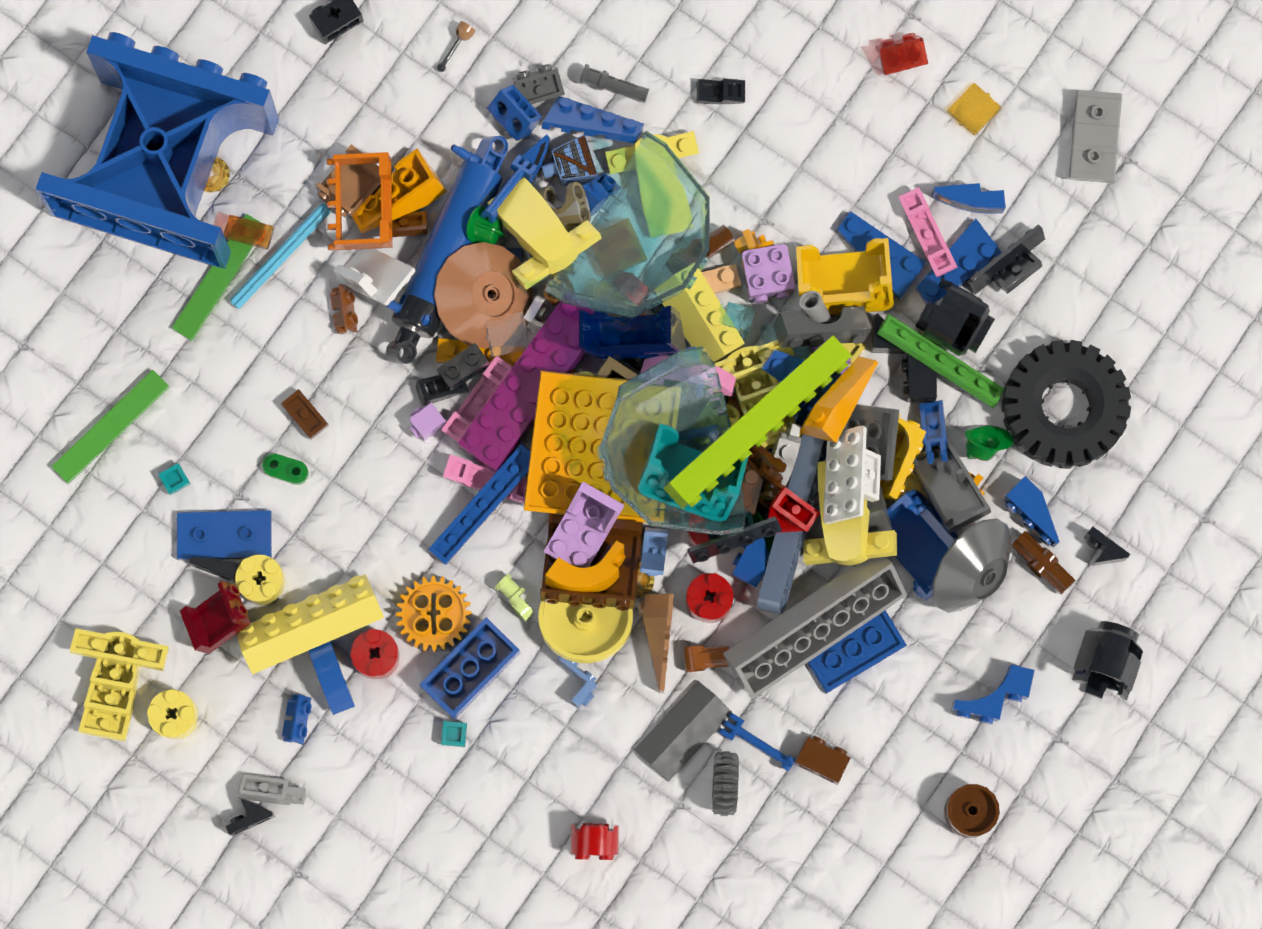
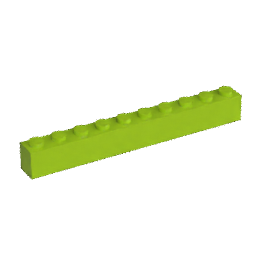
[663,335,852,509]

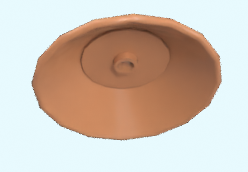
[434,242,534,349]

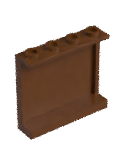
[540,514,643,611]

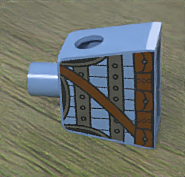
[541,135,598,186]

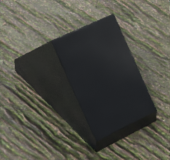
[871,313,906,354]

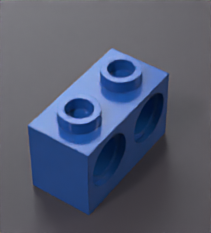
[487,85,543,141]

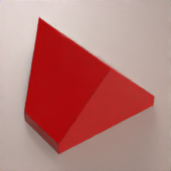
[768,486,820,533]

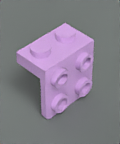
[742,244,795,304]

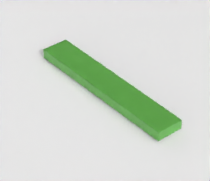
[172,214,266,341]
[877,314,1004,408]
[51,370,170,484]

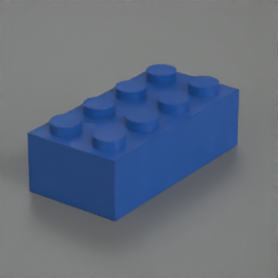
[419,617,520,720]

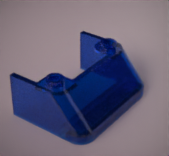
[579,306,686,359]

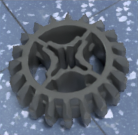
[712,751,739,816]

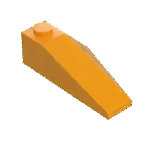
[352,148,447,233]
[800,356,878,443]

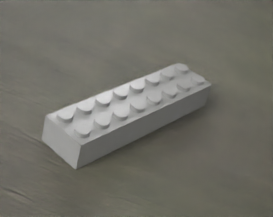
[723,557,907,699]

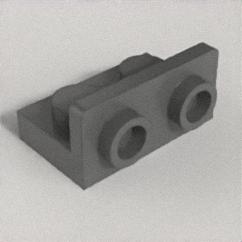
[512,64,565,105]

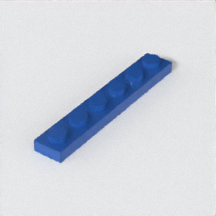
[428,444,530,565]

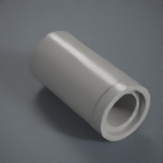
[799,291,833,324]

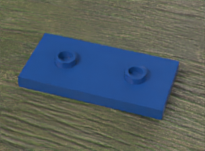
[177,510,272,560]

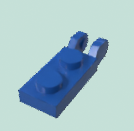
[919,400,948,464]

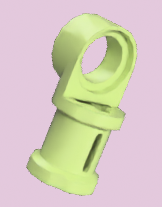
[495,574,534,621]

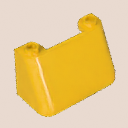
[796,238,894,316]

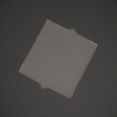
[485,311,529,357]

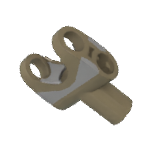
[539,182,591,232]

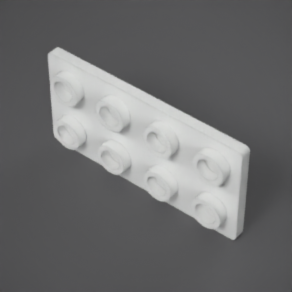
[334,249,416,306]
[823,426,881,524]

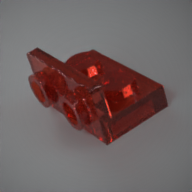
[875,33,928,75]

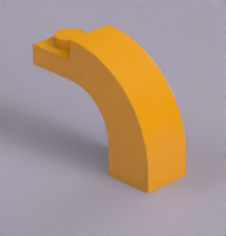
[545,540,626,593]

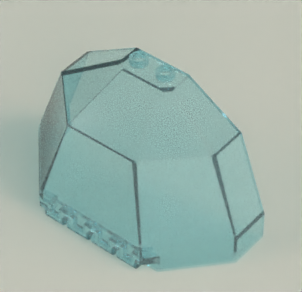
[545,131,710,318]
[597,346,746,535]

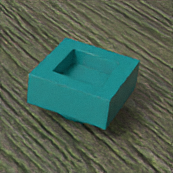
[158,463,191,496]
[441,721,467,748]

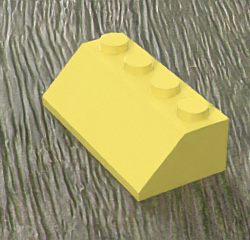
[655,264,745,364]

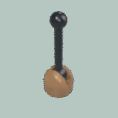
[437,21,476,72]

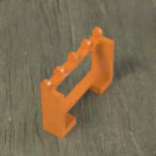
[327,152,393,251]

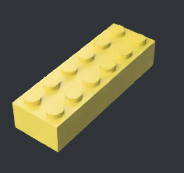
[236,574,384,674]

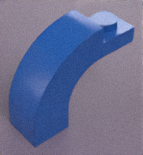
[308,641,355,715]

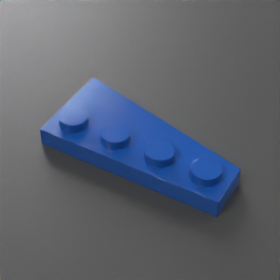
[837,211,926,301]

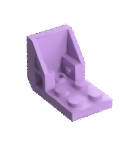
[544,482,624,568]

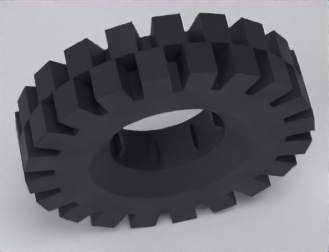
[1001,340,1131,469]

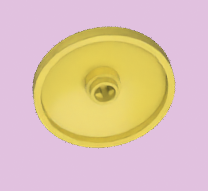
[538,601,633,663]

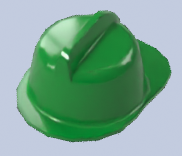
[466,206,506,245]
[965,425,1014,461]

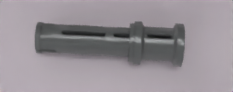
[579,64,649,103]

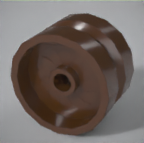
[944,784,1000,838]

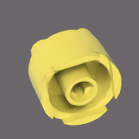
[235,555,286,605]
[147,689,198,739]

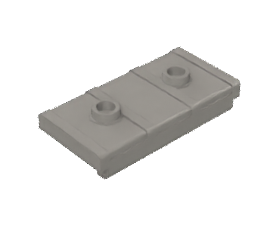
[1069,90,1122,184]

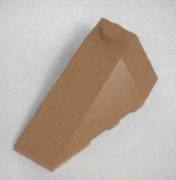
[639,594,674,693]

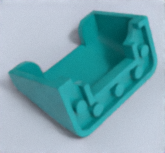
[638,423,748,522]

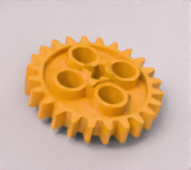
[396,576,472,653]

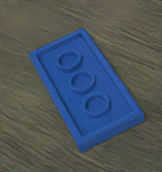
[807,610,907,694]

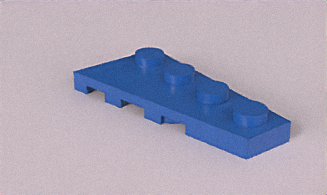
[542,96,644,143]
[915,219,1002,304]
[761,349,842,405]

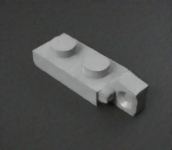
[764,421,801,488]
[238,774,306,805]

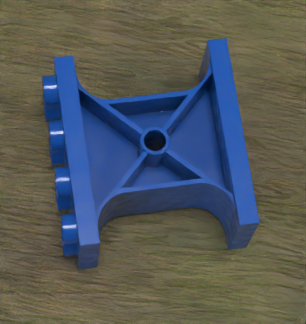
[35,32,279,269]

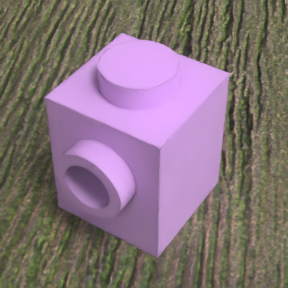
[409,402,446,442]

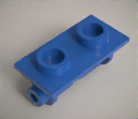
[281,694,312,745]

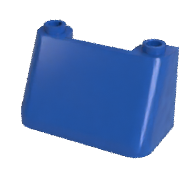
[887,489,959,601]

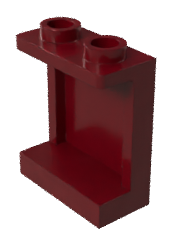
[180,581,251,654]

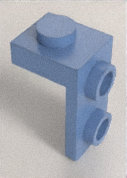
[640,527,669,576]
[558,656,597,708]

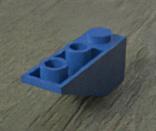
[1003,476,1060,548]

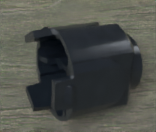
[915,278,995,356]
[1072,621,1143,701]

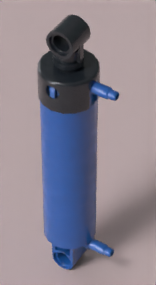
[386,136,508,364]

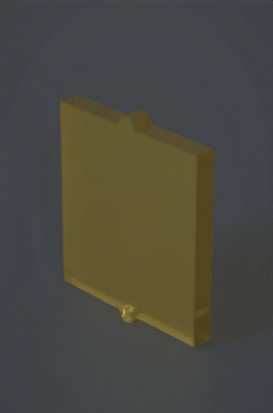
[947,83,1002,136]

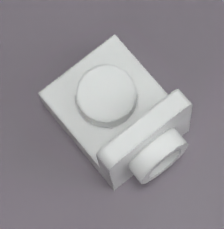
[523,295,548,334]

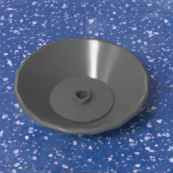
[932,519,1012,613]

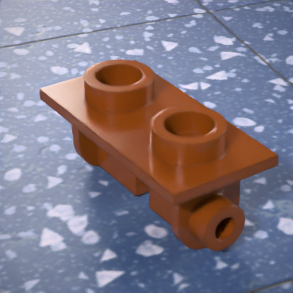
[330,284,358,334]

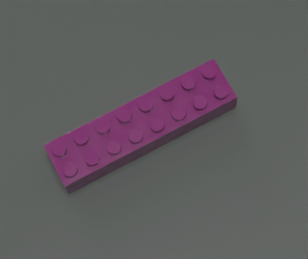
[458,293,605,473]

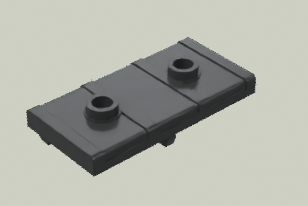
[913,439,991,533]

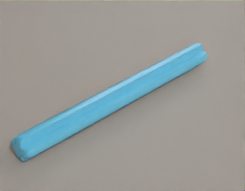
[230,203,331,309]

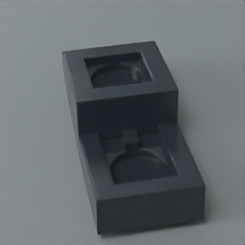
[696,78,745,104]

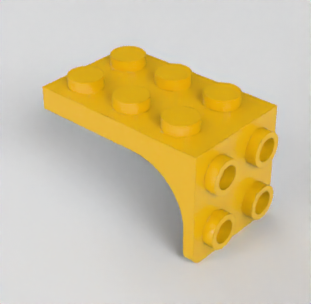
[880,414,926,500]

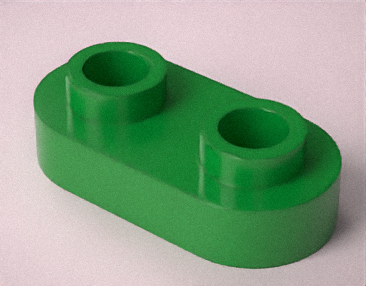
[263,453,309,485]

